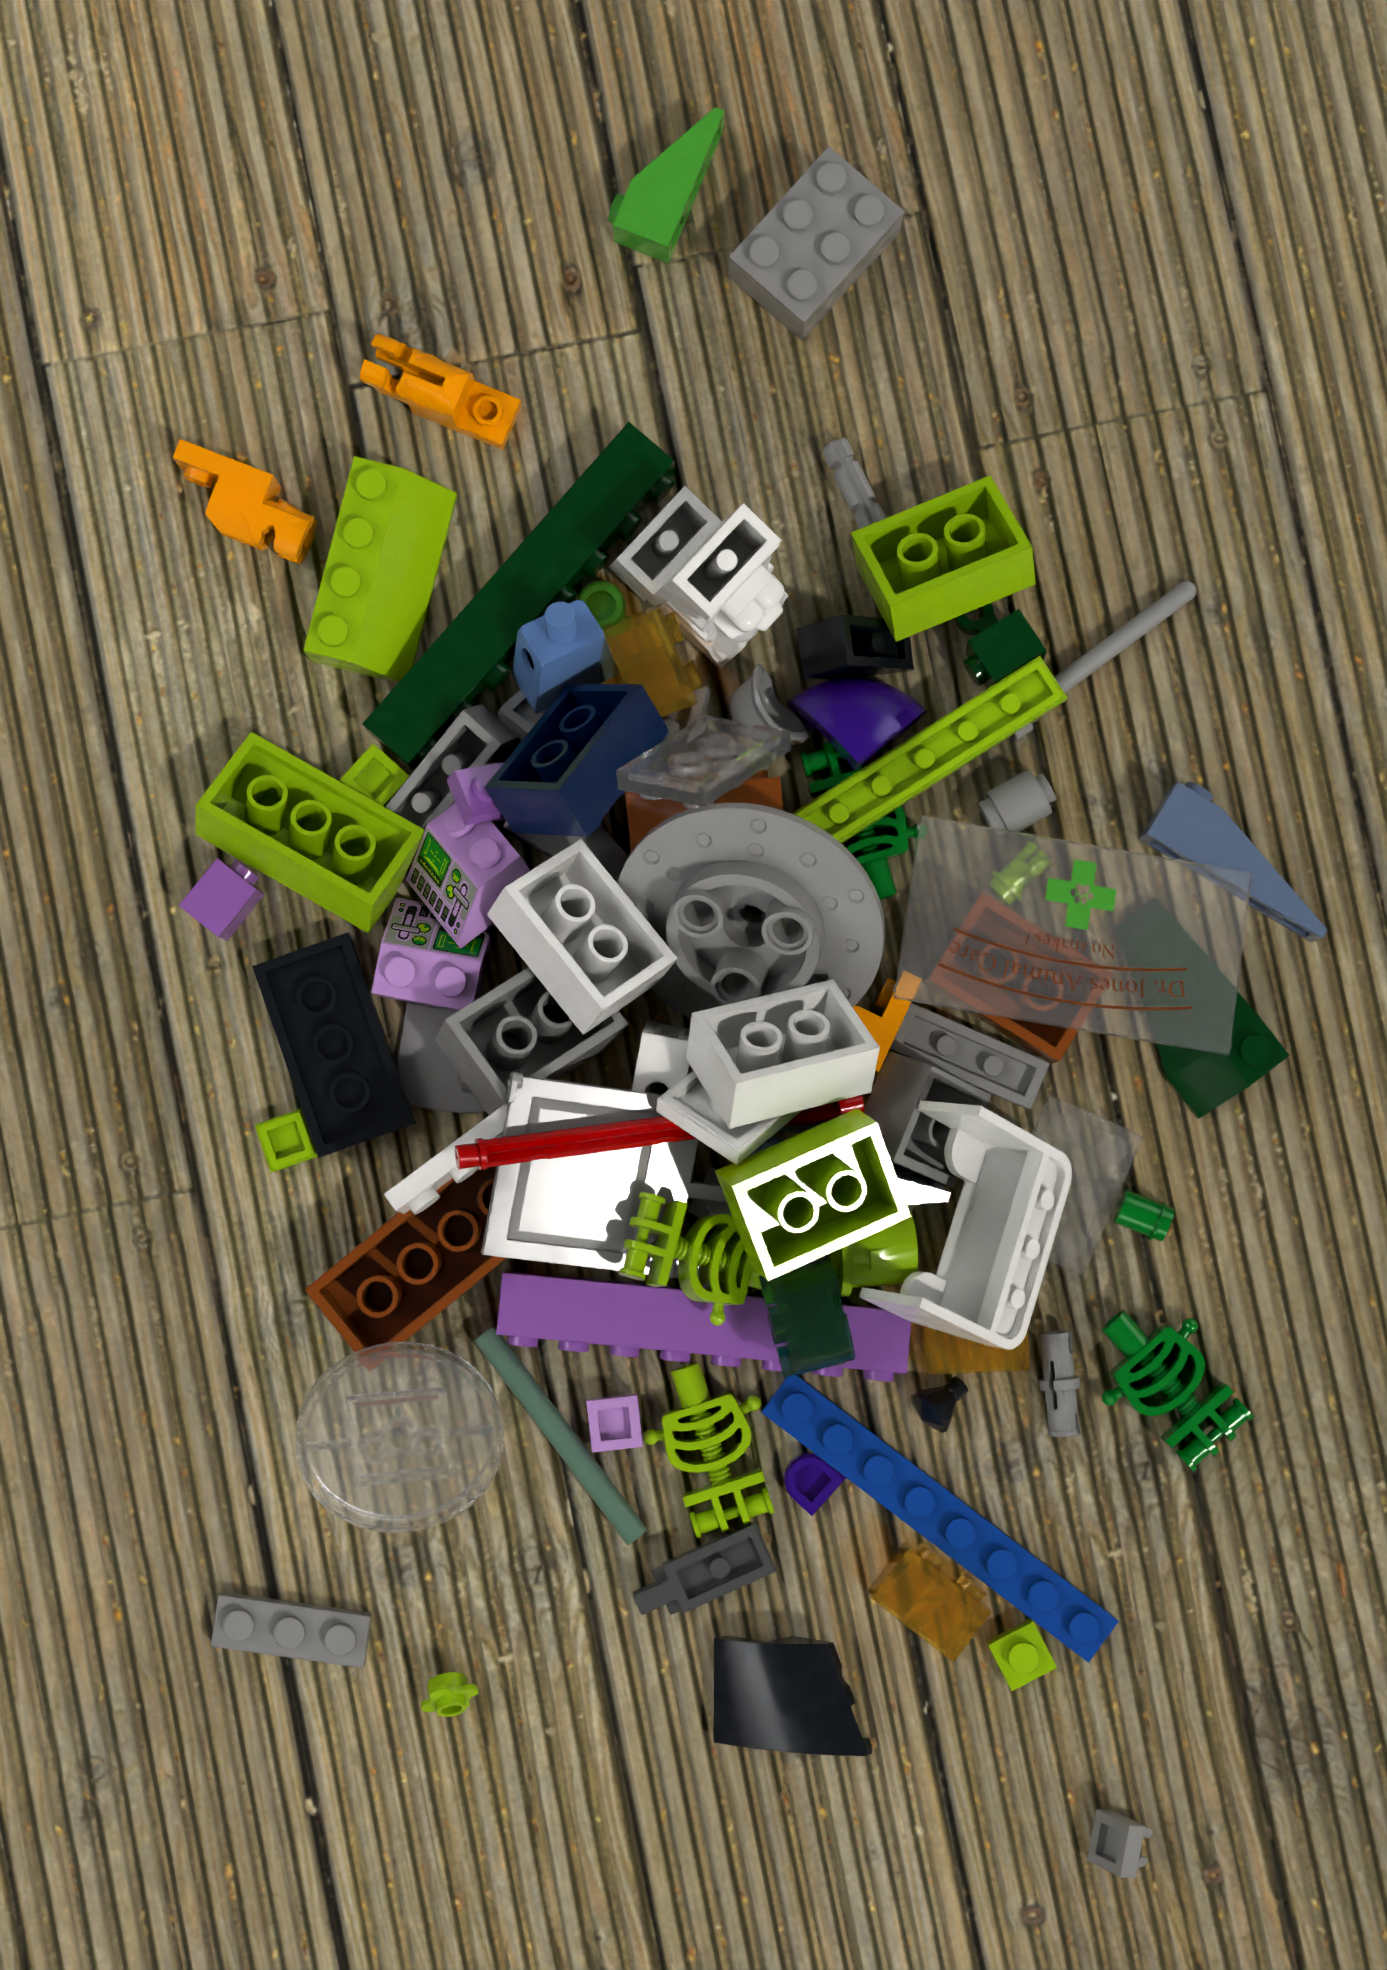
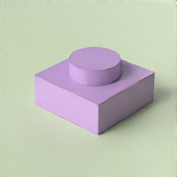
[586,1394,643,1453]

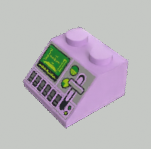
[406,802,530,949]
[371,897,494,1011]

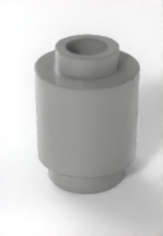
[977,769,1057,838]

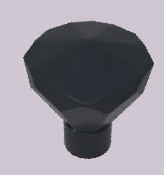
[911,1376,968,1433]

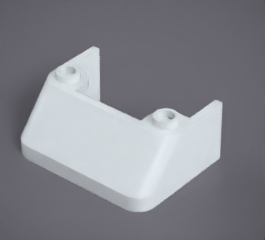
[859,1100,1072,1350]

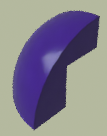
[786,677,927,770]

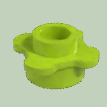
[421,1672,479,1717]

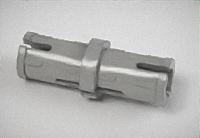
[1039,1331,1081,1437]

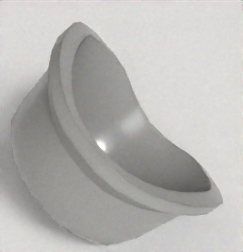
[729,664,810,751]

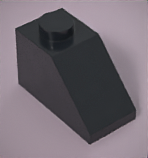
[797,615,914,680]

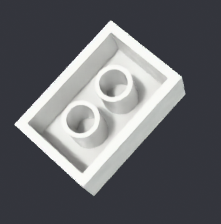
[487,839,678,1035]
[686,979,880,1129]

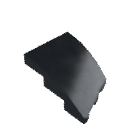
[713,1635,872,1756]

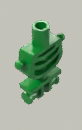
[800,742,927,900]
[1101,1310,1254,1472]

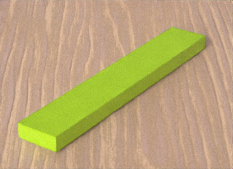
[792,656,1068,844]

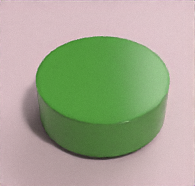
[577,581,626,634]

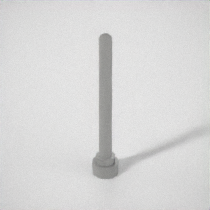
[1009,581,1196,742]

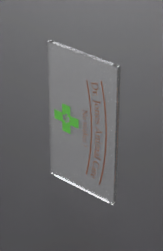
[893,816,1252,1055]

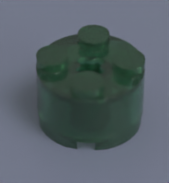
[758,1259,855,1378]

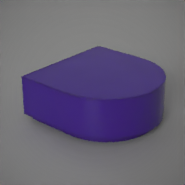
[784,1452,846,1516]

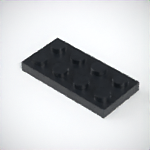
[252,932,417,1158]

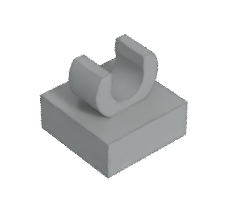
[1087,1809,1153,1878]

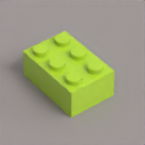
[851,475,1036,642]
[715,1108,911,1281]

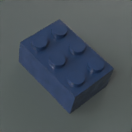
[485,684,669,837]

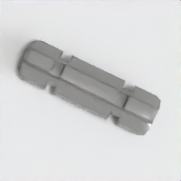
[823,438,886,529]

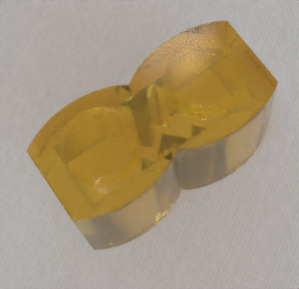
[603,604,704,717]

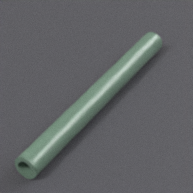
[474,1325,647,1545]

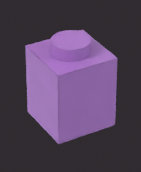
[179,858,265,941]

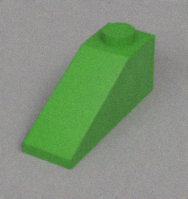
[608,107,725,264]

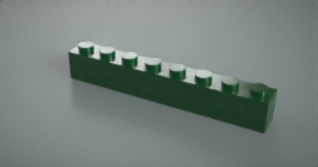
[362,422,676,770]

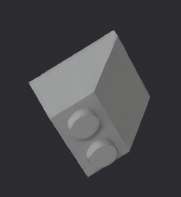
[864,1051,991,1188]

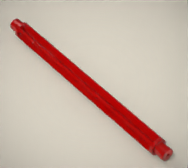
[455,1095,864,1170]

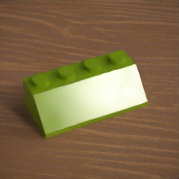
[303,456,458,683]
[195,732,425,934]

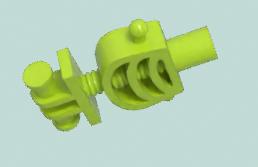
[619,1192,788,1326]
[643,1362,775,1539]

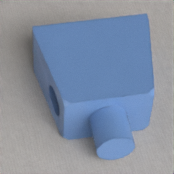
[512,600,620,714]

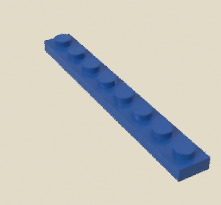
[761,1371,1119,1663]

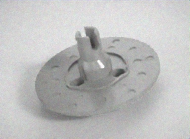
[617,803,885,1019]

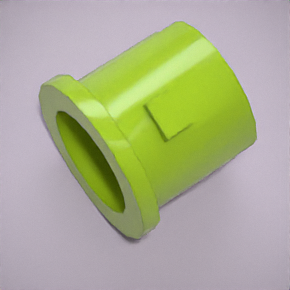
[828,1210,918,1297]

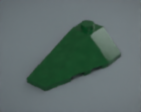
[1113,898,1290,1119]

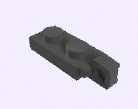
[633,1521,777,1615]

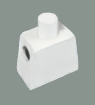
[632,1020,690,1093]

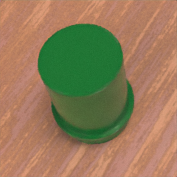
[1113,1190,1175,1242]

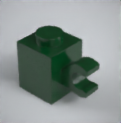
[955,603,1046,688]

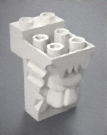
[609,486,788,669]

